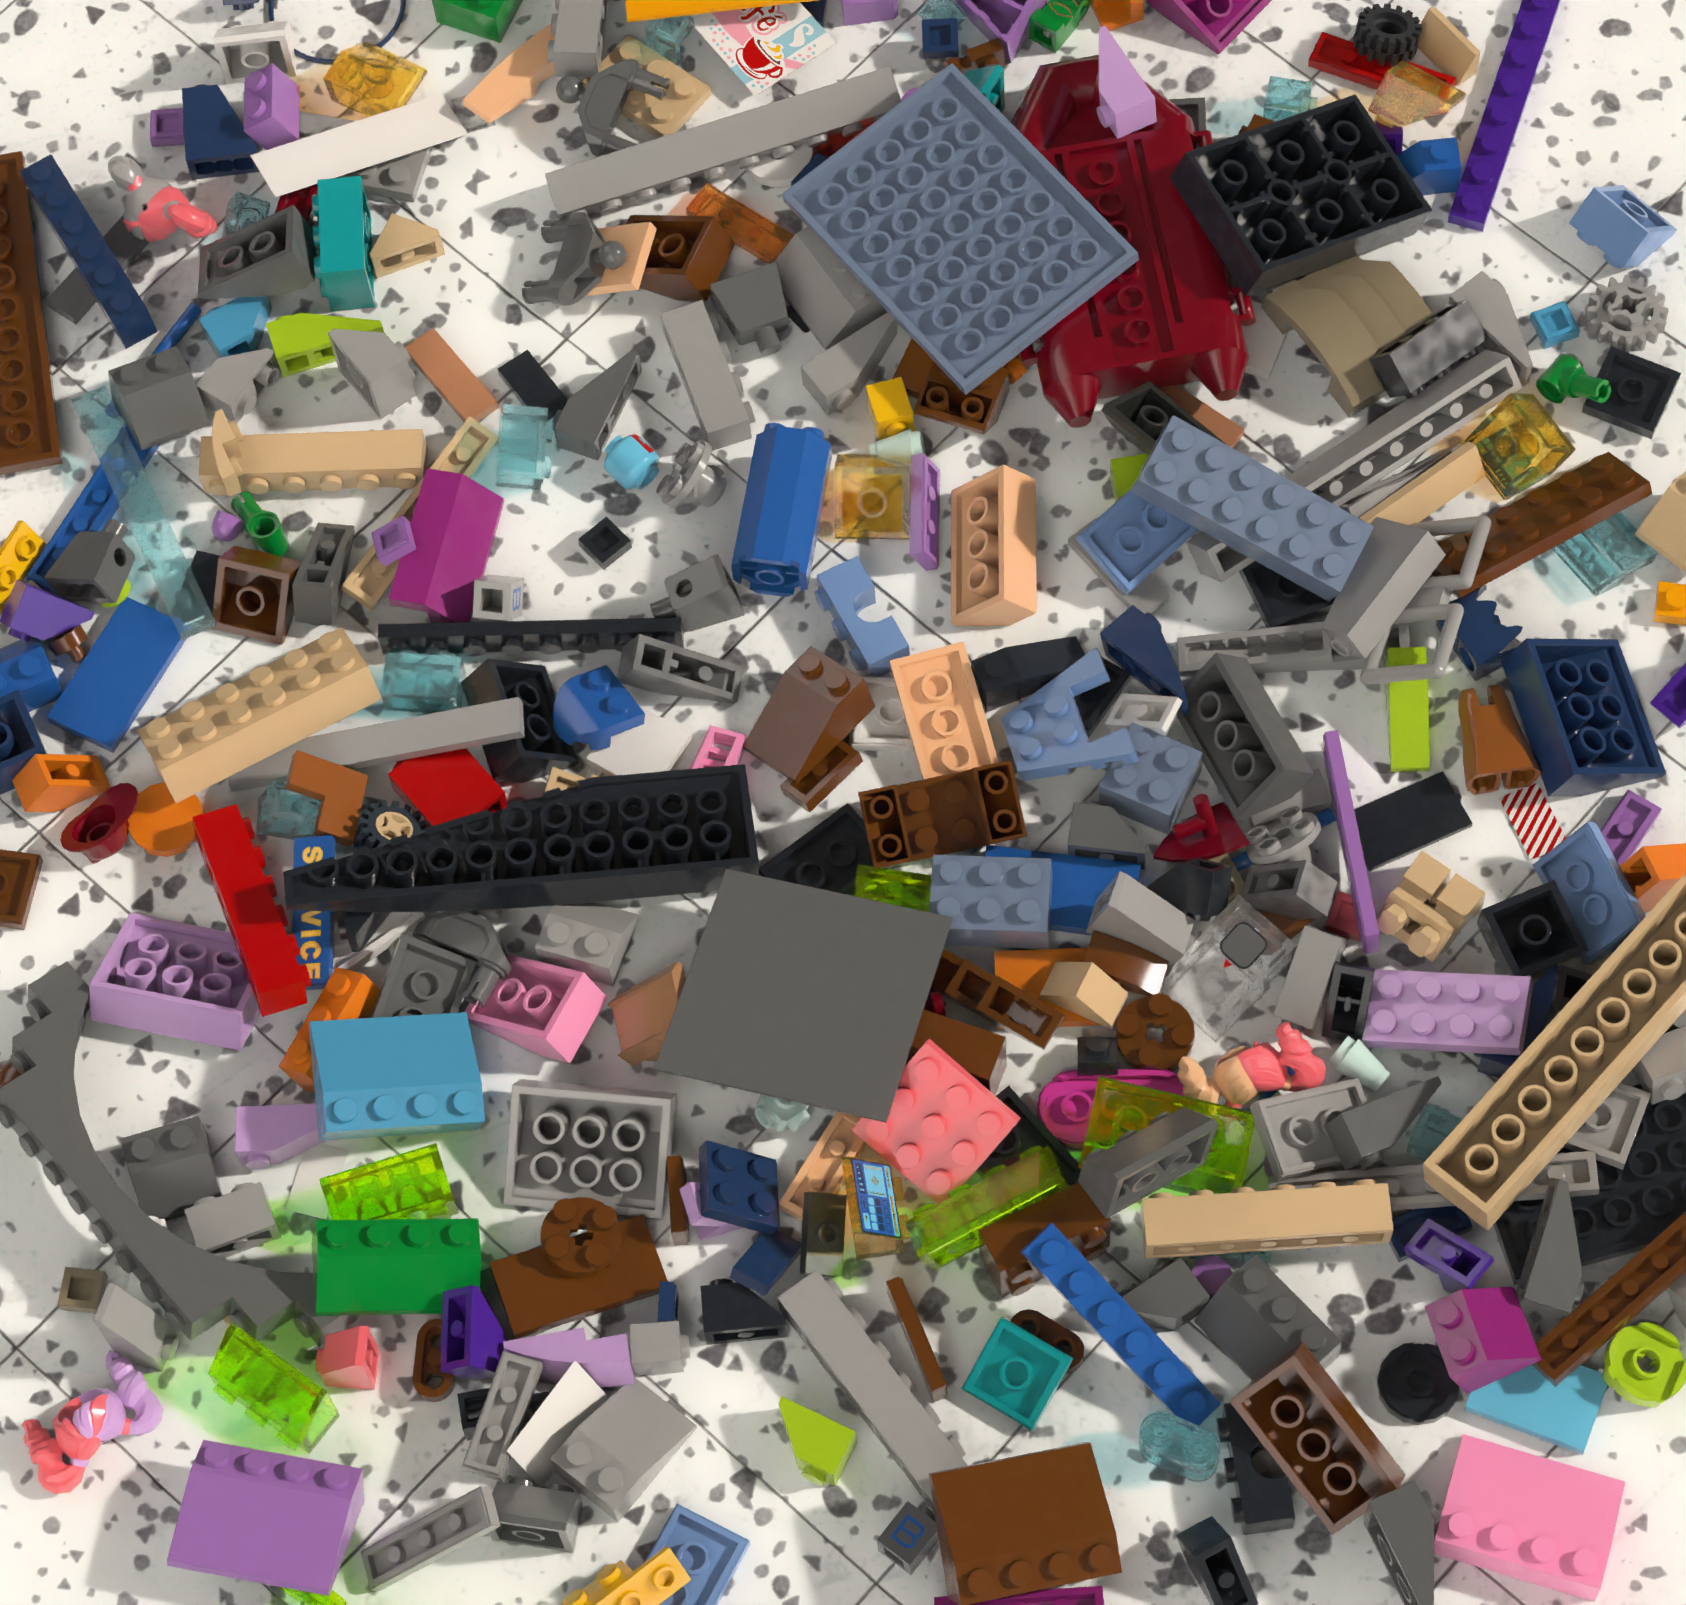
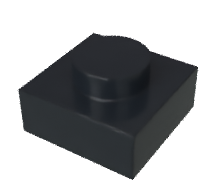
[578,516,632,570]
[1077,1036,1118,1075]

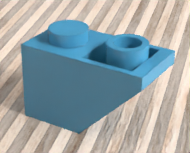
[199,296,272,358]

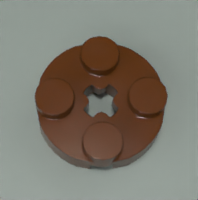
[1116,993,1195,1072]
[540,1197,622,1278]

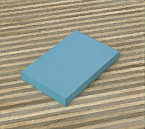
[1464,1365,1607,1455]

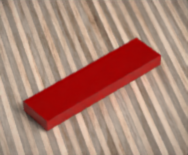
[1308,32,1456,113]

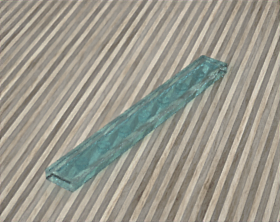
[71,385,216,640]

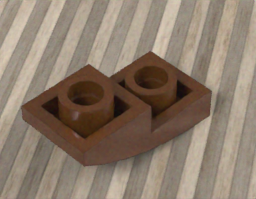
[1083,931,1169,996]

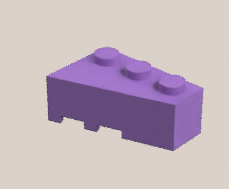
[950,0,1047,63]

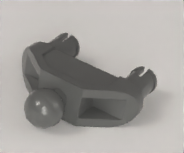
[556,58,670,157]
[522,212,627,306]
[412,909,512,1008]

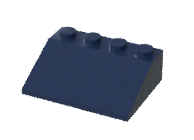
[1501,638,1666,797]

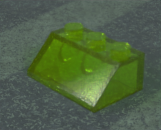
[319,1143,459,1220]
[208,1323,340,1454]

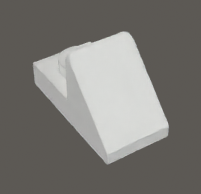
[1105,693,1182,737]

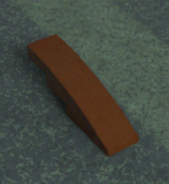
[931,948,1065,1050]

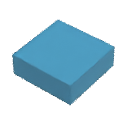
[1530,301,1580,349]

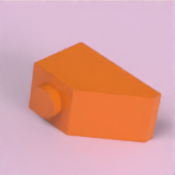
[12,754,110,812]

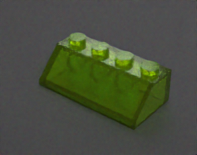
[1078,1076,1255,1194]
[905,1146,1072,1272]

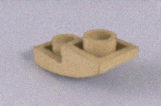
[212,409,243,497]

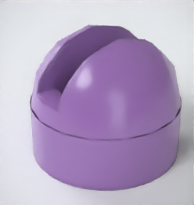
[211,510,244,542]

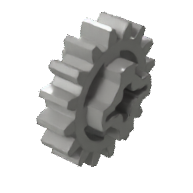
[1585,275,1669,353]

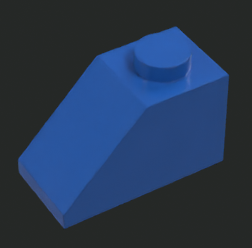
[1396,137,1462,195]

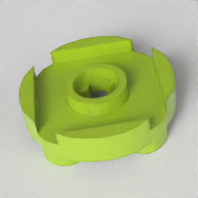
[1603,1322,1686,1408]

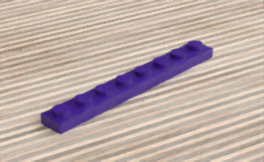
[1448,0,1561,232]

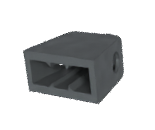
[710,262,788,356]
[44,519,135,603]
[650,554,745,632]

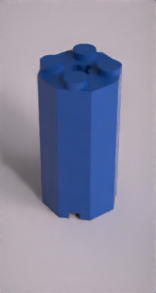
[731,423,832,597]

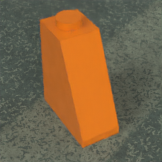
[1619,843,1686,913]

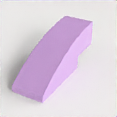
[503,1327,635,1387]

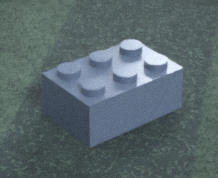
[930,855,1053,949]

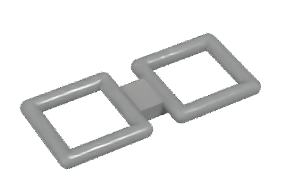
[1360,516,1491,684]

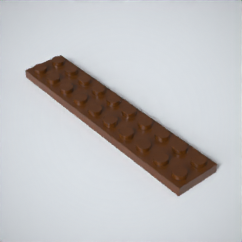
[0,151,63,475]

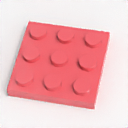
[852,1039,1021,1209]

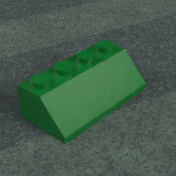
[311,1218,481,1316]

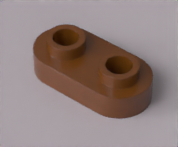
[1010,1309,1084,1374]
[412,1319,456,1402]

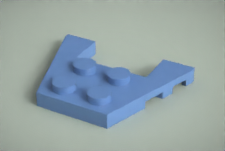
[1001,648,1139,781]

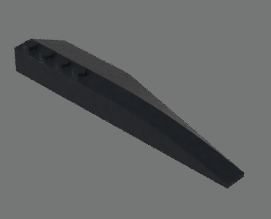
[283,764,759,912]

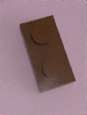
[780,741,863,813]

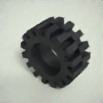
[1353,3,1422,66]

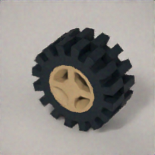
[353,800,427,849]

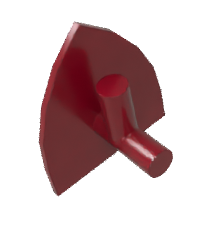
[1153,794,1250,862]

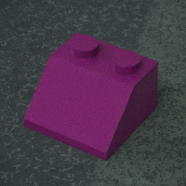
[1424,1287,1542,1394]

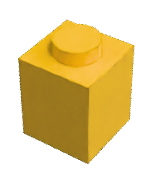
[866,377,914,440]

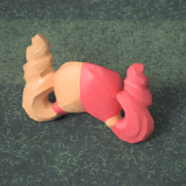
[1177,1022,1326,1130]

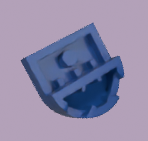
[553,665,645,750]

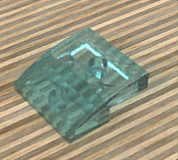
[1552,512,1658,597]

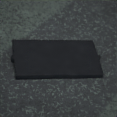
[1354,771,1473,872]

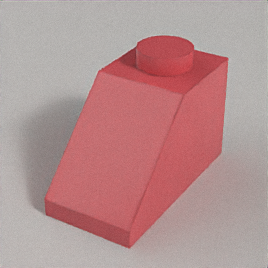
[316,1326,380,1390]

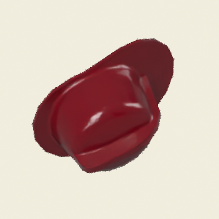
[60,783,139,863]

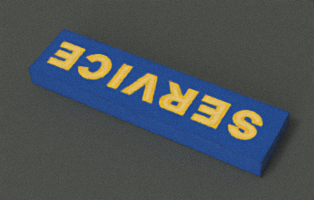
[292,835,336,990]

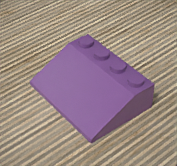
[167,1440,364,1596]

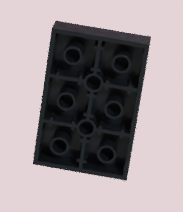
[1169,94,1432,296]

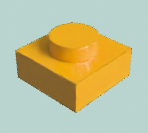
[1653,581,1686,626]

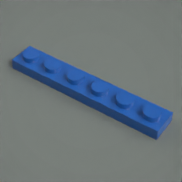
[1020,1223,1221,1433]

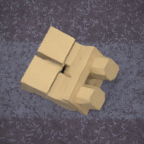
[1376,851,1485,962]

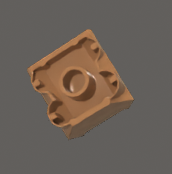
[607,962,686,1067]

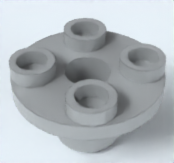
[656,439,726,508]
[1245,806,1321,865]

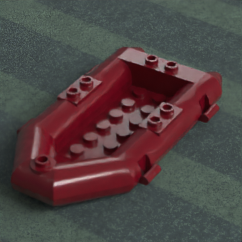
[1010,55,1256,428]

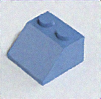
[1569,185,1677,269]

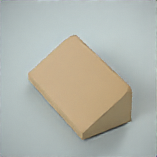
[1418,6,1480,86]

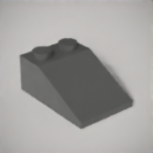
[198,205,316,299]
[1364,1481,1436,1605]

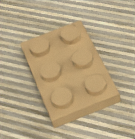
[583,34,711,138]

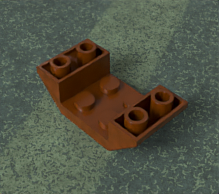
[858,760,1027,869]

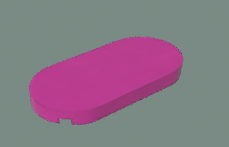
[1037,1069,1194,1150]

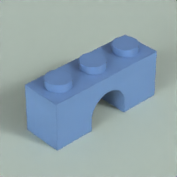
[814,556,910,677]

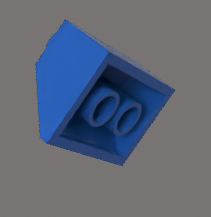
[0,636,63,712]

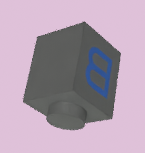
[877,1501,939,1575]

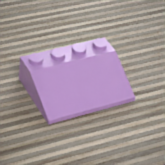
[89,912,259,1051]

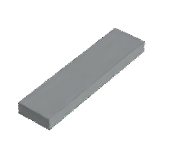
[361,1486,501,1591]

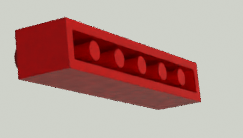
[192,804,311,1017]

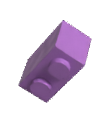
[244,63,300,150]

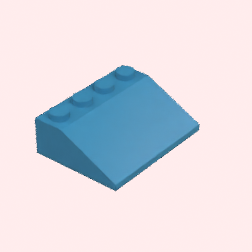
[309,1012,485,1141]

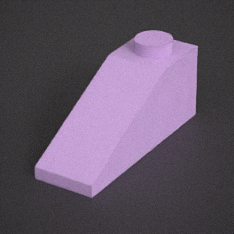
[1097,26,1157,139]
[235,1103,327,1169]

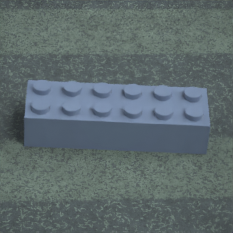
[1130,415,1374,602]

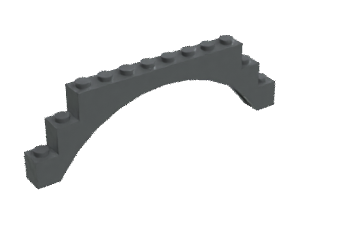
[0,961,358,1347]

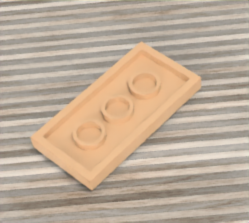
[890,641,999,780]

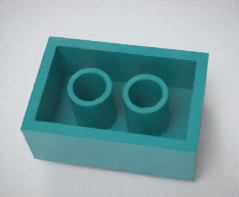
[312,176,375,311]

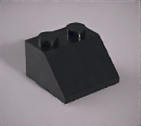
[1477,880,1588,976]

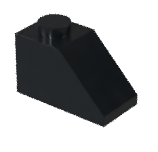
[700,1278,788,1345]
[1175,1516,1259,1605]

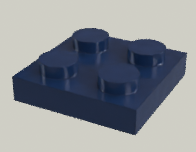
[699,1140,780,1235]

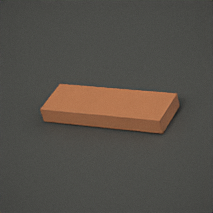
[405,328,499,422]

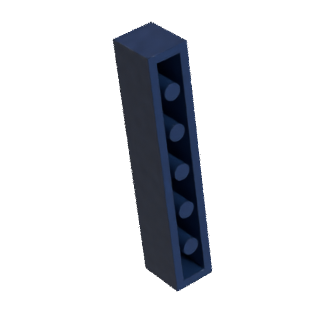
[20,154,158,349]

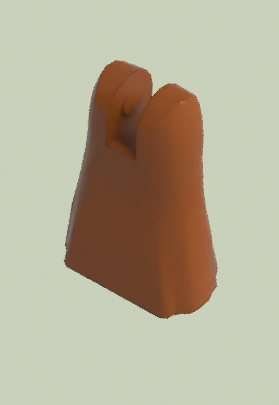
[1458,684,1541,795]

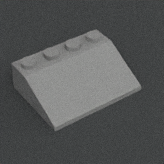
[503,1079,677,1219]

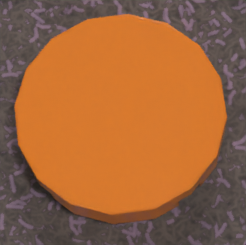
[128,782,204,857]

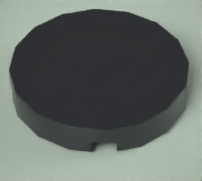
[1377,1342,1459,1425]

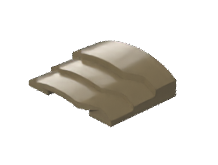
[1261,256,1433,418]

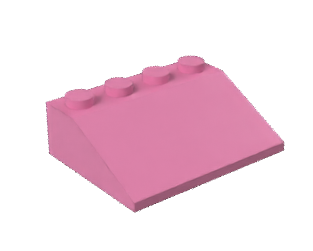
[1434,1434,1625,1602]

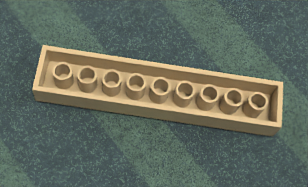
[1423,874,1686,1231]

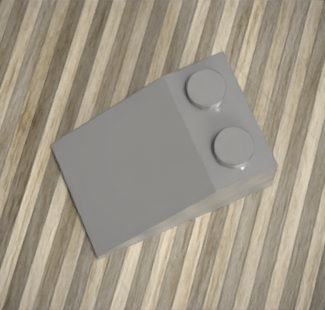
[550,1377,697,1522]

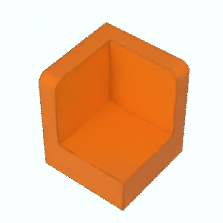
[1091,0,1144,31]

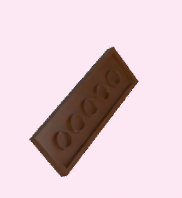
[1432,451,1652,598]

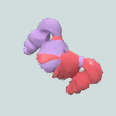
[21,1350,163,1494]

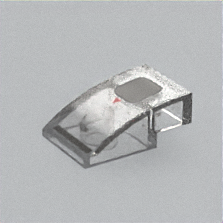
[1160,894,1297,1043]

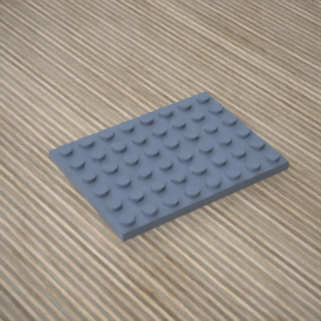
[782,63,1139,395]

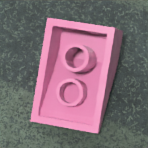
[464,954,608,1063]

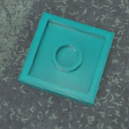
[961,1317,1074,1431]

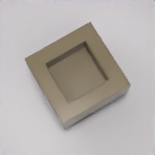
[57,1267,108,1314]

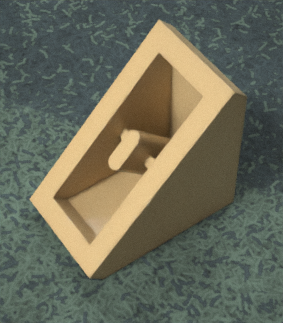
[370,213,445,279]
[1039,962,1128,1029]

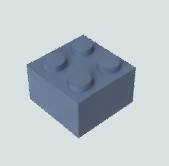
[1098,722,1203,835]

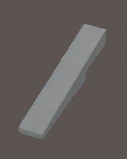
[1177,622,1411,676]

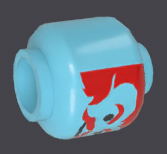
[604,434,659,490]

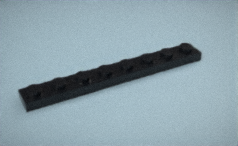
[378,617,684,658]

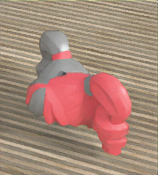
[108,155,217,242]

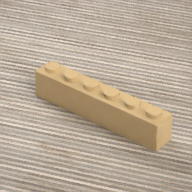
[199,429,427,496]
[1140,1179,1394,1259]

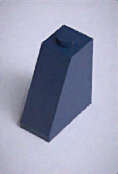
[182,84,260,180]

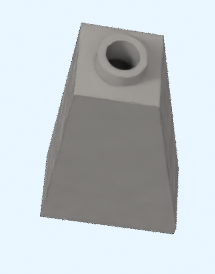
[1321,517,1446,659]

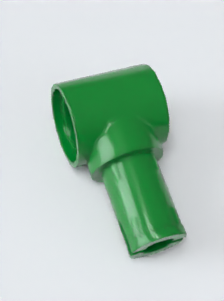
[1536,354,1611,404]
[231,492,289,556]

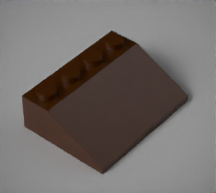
[928,1442,1122,1605]

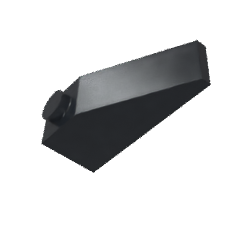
[971,636,1085,713]

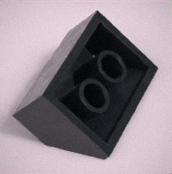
[461,658,579,783]

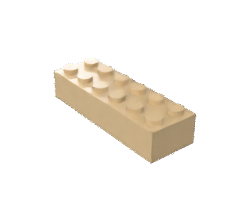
[137,627,382,803]

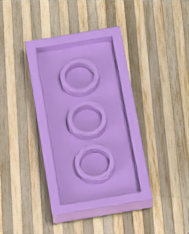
[1362,969,1534,1055]

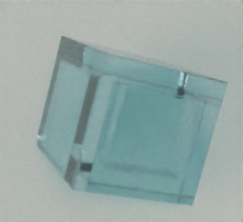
[645,15,695,66]
[1406,1103,1463,1162]

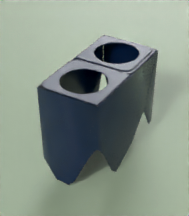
[1436,585,1523,681]

